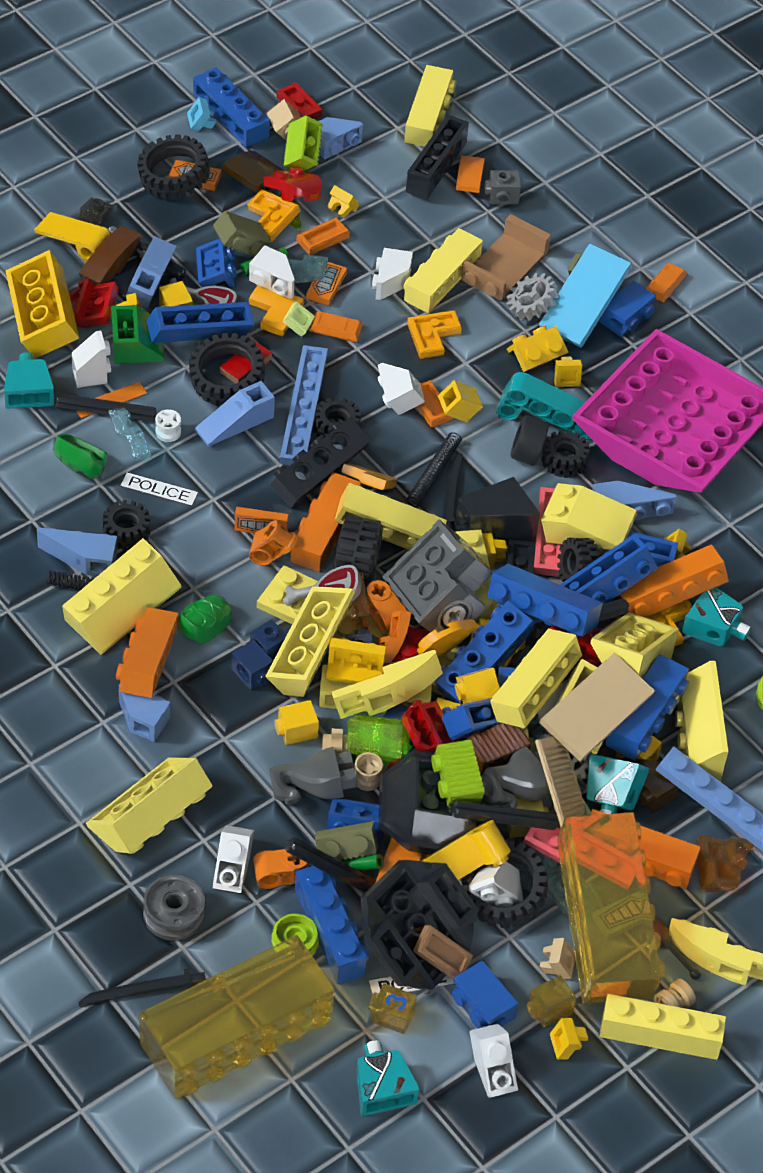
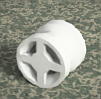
[155,409,181,442]

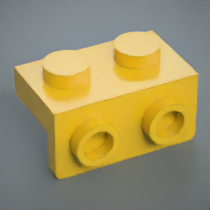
[507,325,569,372]
[326,638,386,684]

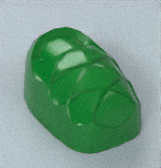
[53,434,107,479]
[177,594,232,644]

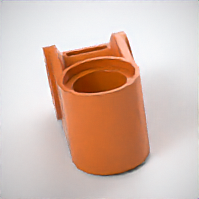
[249,520,298,566]
[364,580,407,634]
[253,849,308,889]

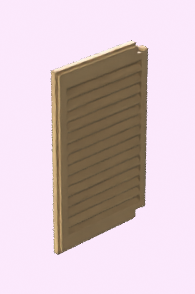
[535,736,589,834]

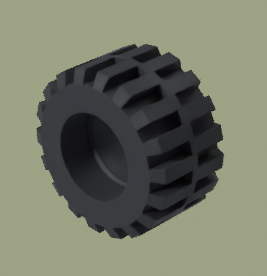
[334,515,382,587]

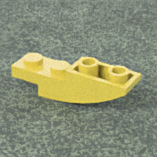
[332,650,443,719]
[668,918,763,986]

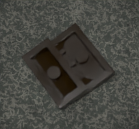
[222,151,285,193]

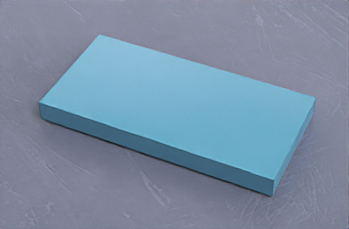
[539,244,632,348]

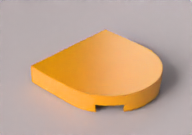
[417,619,479,659]

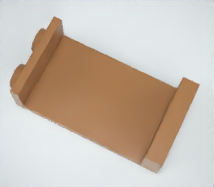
[461,214,551,301]

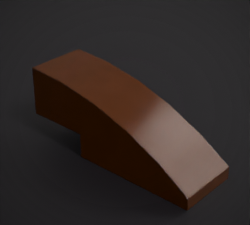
[79,225,143,285]

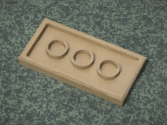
[539,652,655,761]

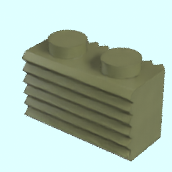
[213,211,271,256]
[315,821,379,860]

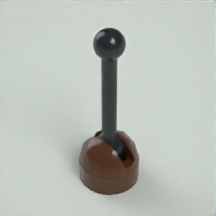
[643,919,701,980]

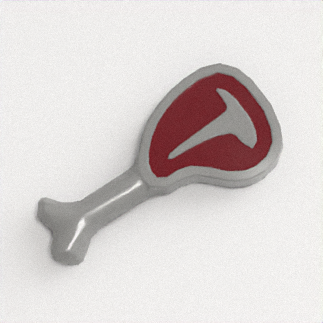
[167,278,237,305]
[283,565,362,606]

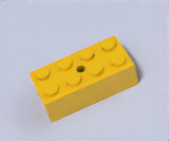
[6,250,79,359]

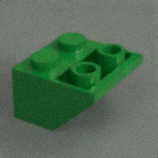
[111,305,165,364]

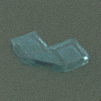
[108,408,151,460]

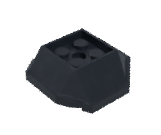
[378,749,492,855]
[360,860,479,990]

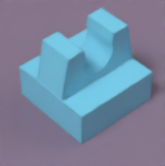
[187,97,217,132]

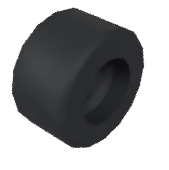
[511,415,549,466]

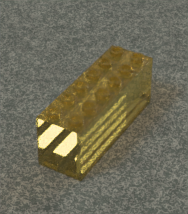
[557,812,665,1004]
[139,935,334,1099]

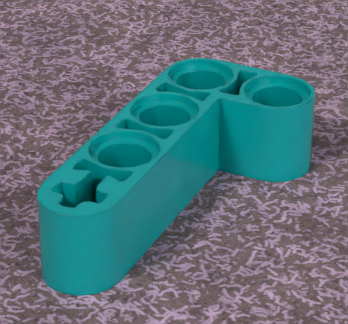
[496,372,591,439]

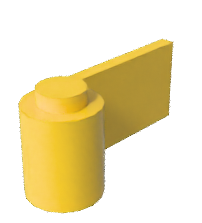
[34,212,111,262]
[423,820,511,880]

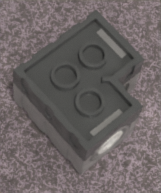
[382,520,493,632]

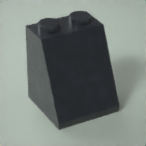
[454,477,540,549]

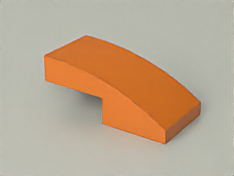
[456,155,485,193]
[377,610,411,665]

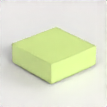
[282,301,315,337]

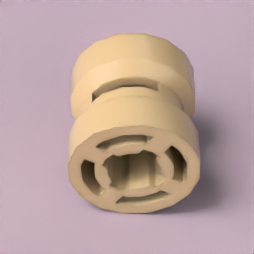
[355,752,383,791]
[654,979,696,1009]

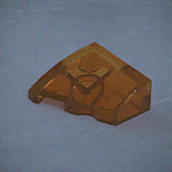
[696,835,754,892]

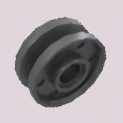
[143,875,205,941]

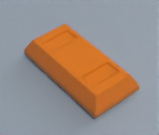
[645,262,687,303]
[309,311,363,342]

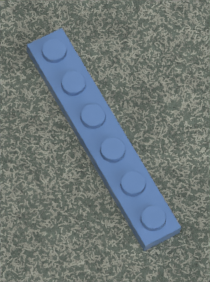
[280,345,328,465]
[656,747,763,851]

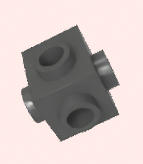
[485,170,521,205]

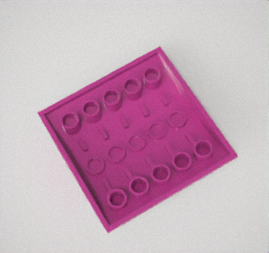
[572,329,763,493]

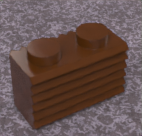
[467,722,532,775]

